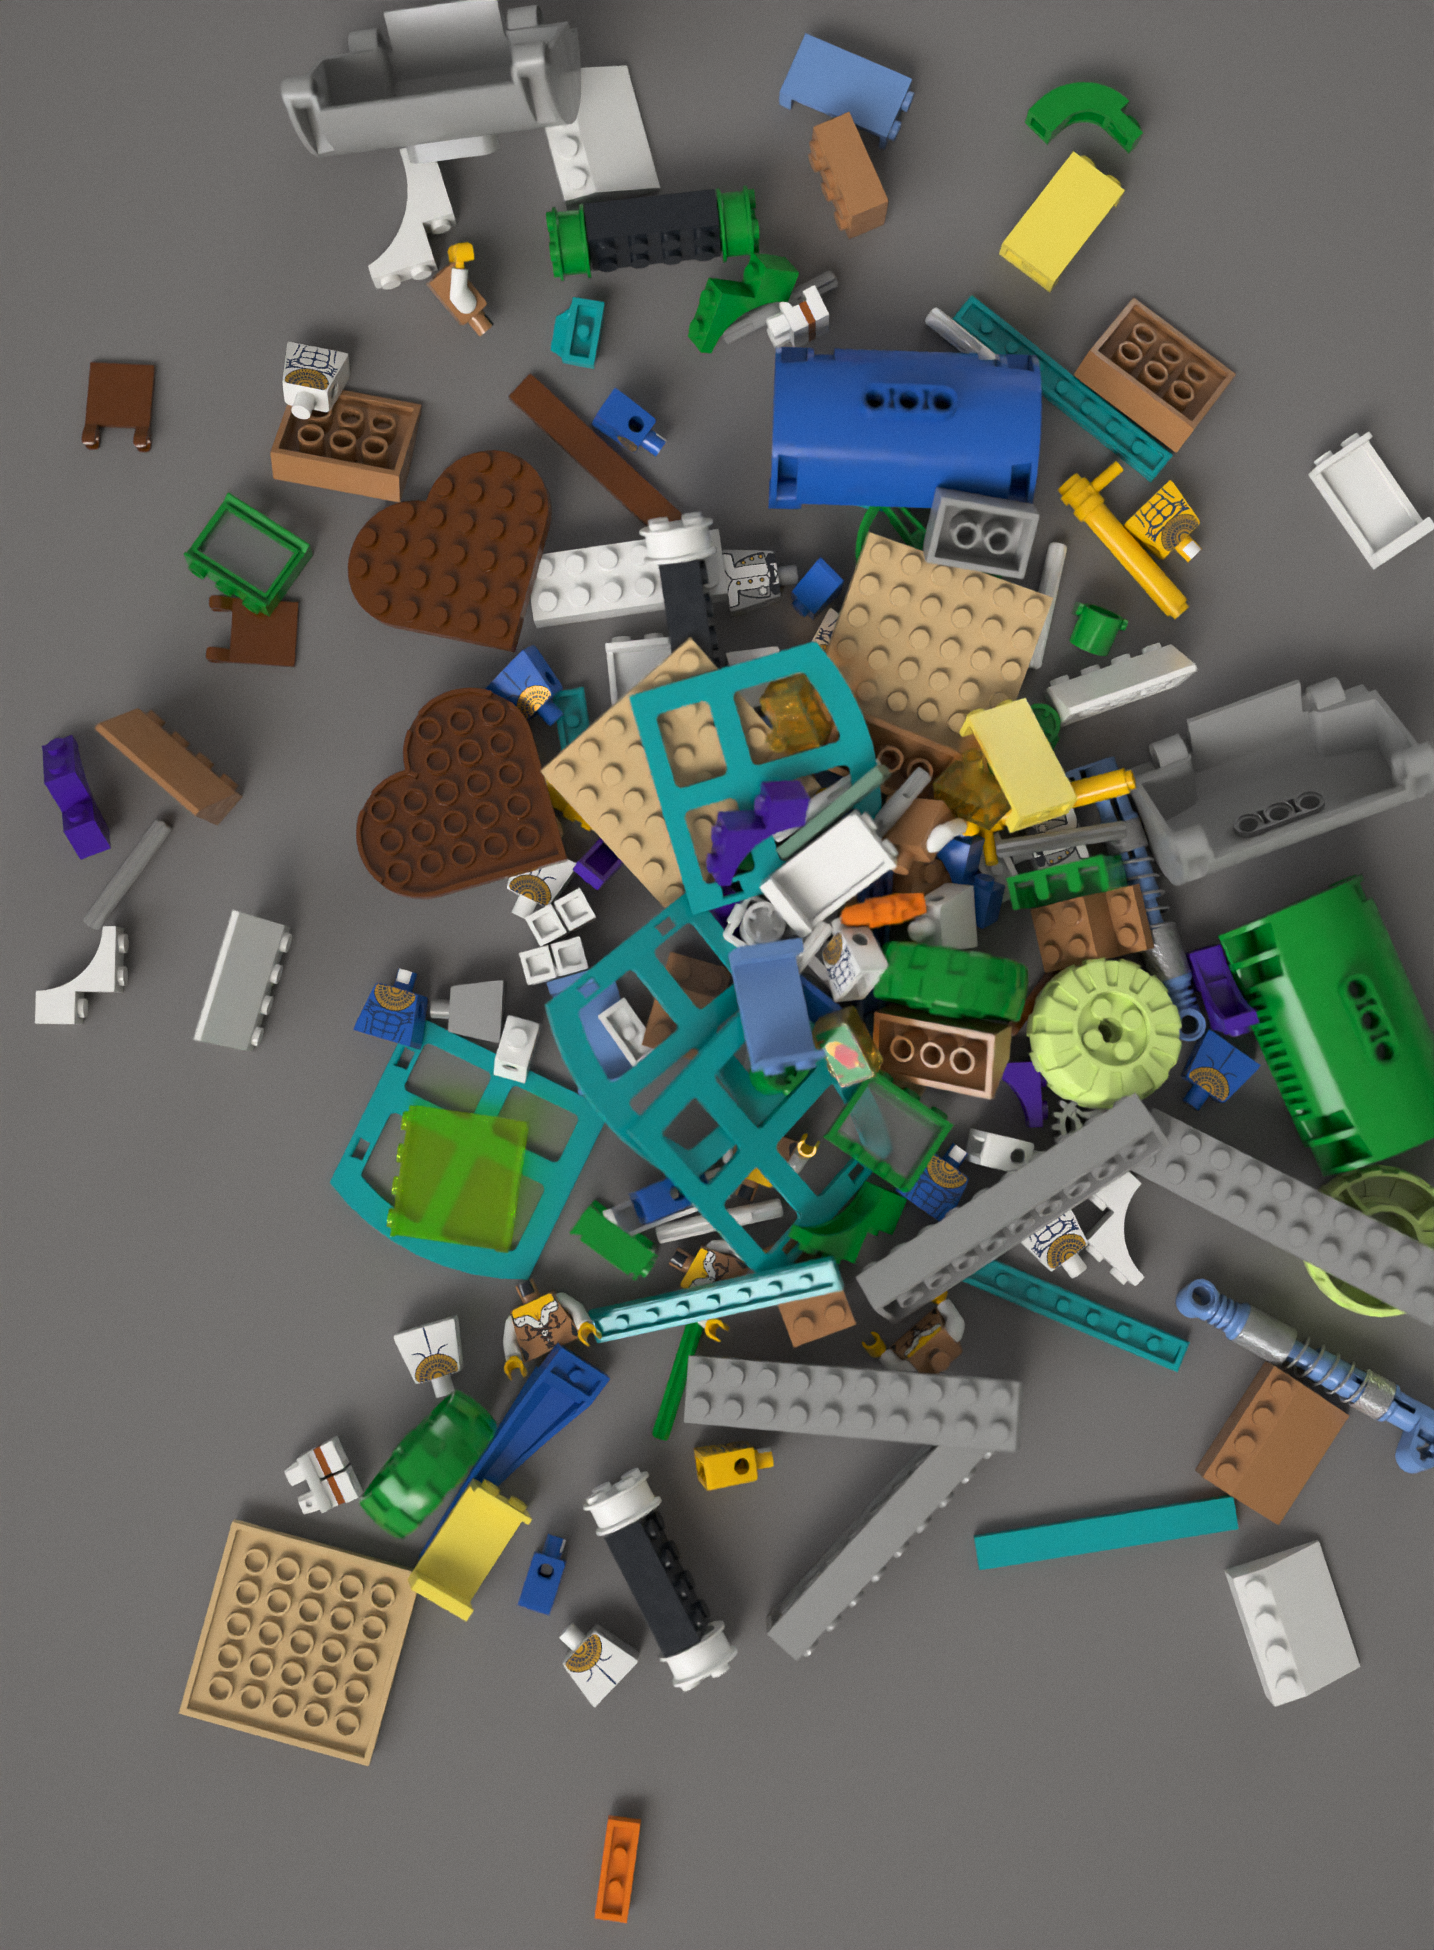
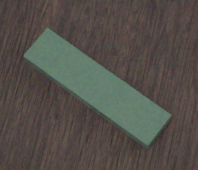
[776,764,892,859]

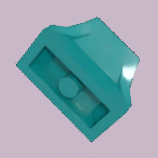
[550,297,605,369]

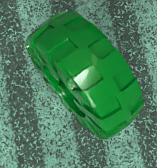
[874,941,1028,1022]
[359,1389,497,1539]

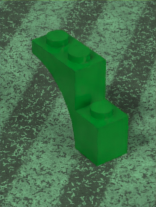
[688,252,799,354]
[788,1181,907,1264]

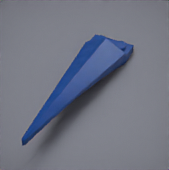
[418,1342,610,1560]

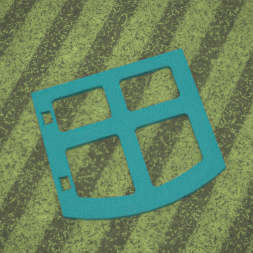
[628,641,882,915]
[545,892,812,1177]
[626,1009,893,1273]
[330,1019,605,1280]

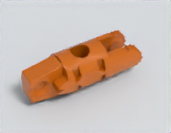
[840,893,927,928]

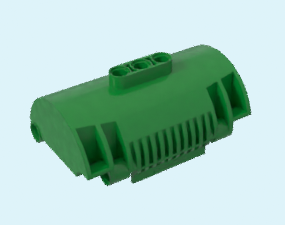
[1218,874,1434,1177]

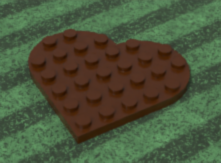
[348,450,552,652]
[356,688,568,900]

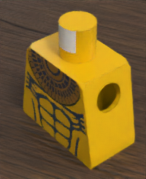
[1124,480,1202,562]
[693,1441,773,1490]

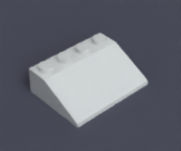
[544,66,660,210]
[1043,643,1197,727]
[194,910,292,1051]
[1224,1540,1360,1706]

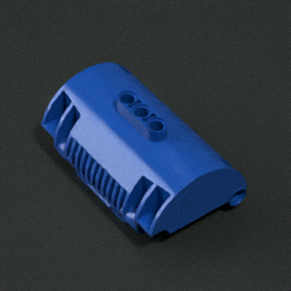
[768,347,1041,510]

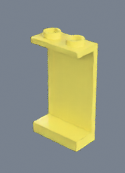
[999,151,1125,292]
[959,698,1078,833]
[408,1478,532,1622]

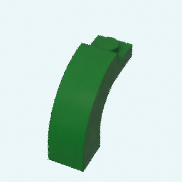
[1025,82,1143,154]

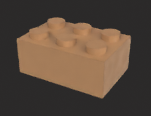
[808,112,889,239]

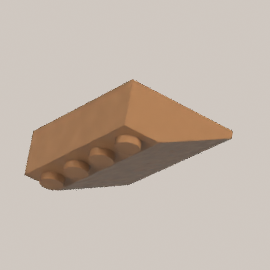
[1074,297,1236,453]
[270,390,422,503]
[94,708,243,826]
[1195,1361,1349,1526]

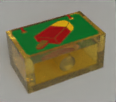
[811,1005,883,1088]

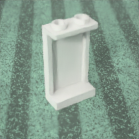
[1308,431,1434,570]
[605,633,672,706]
[759,808,899,939]

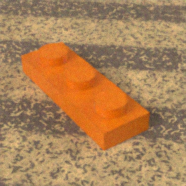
[594,1815,641,1923]

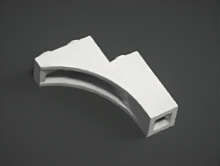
[368,148,457,289]

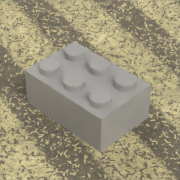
[922,487,1040,579]

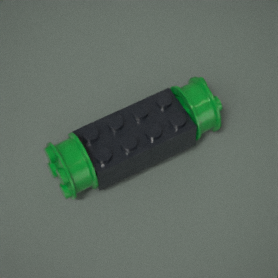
[546,185,760,281]

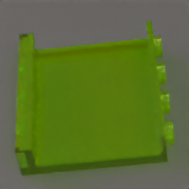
[386,1105,530,1253]

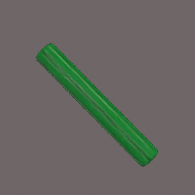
[652,1322,703,1441]

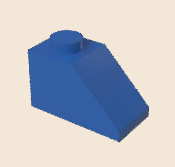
[791,557,844,620]

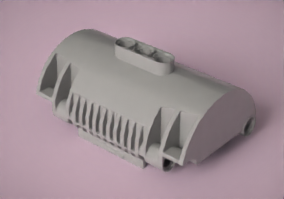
[282,0,581,164]
[1126,677,1434,886]

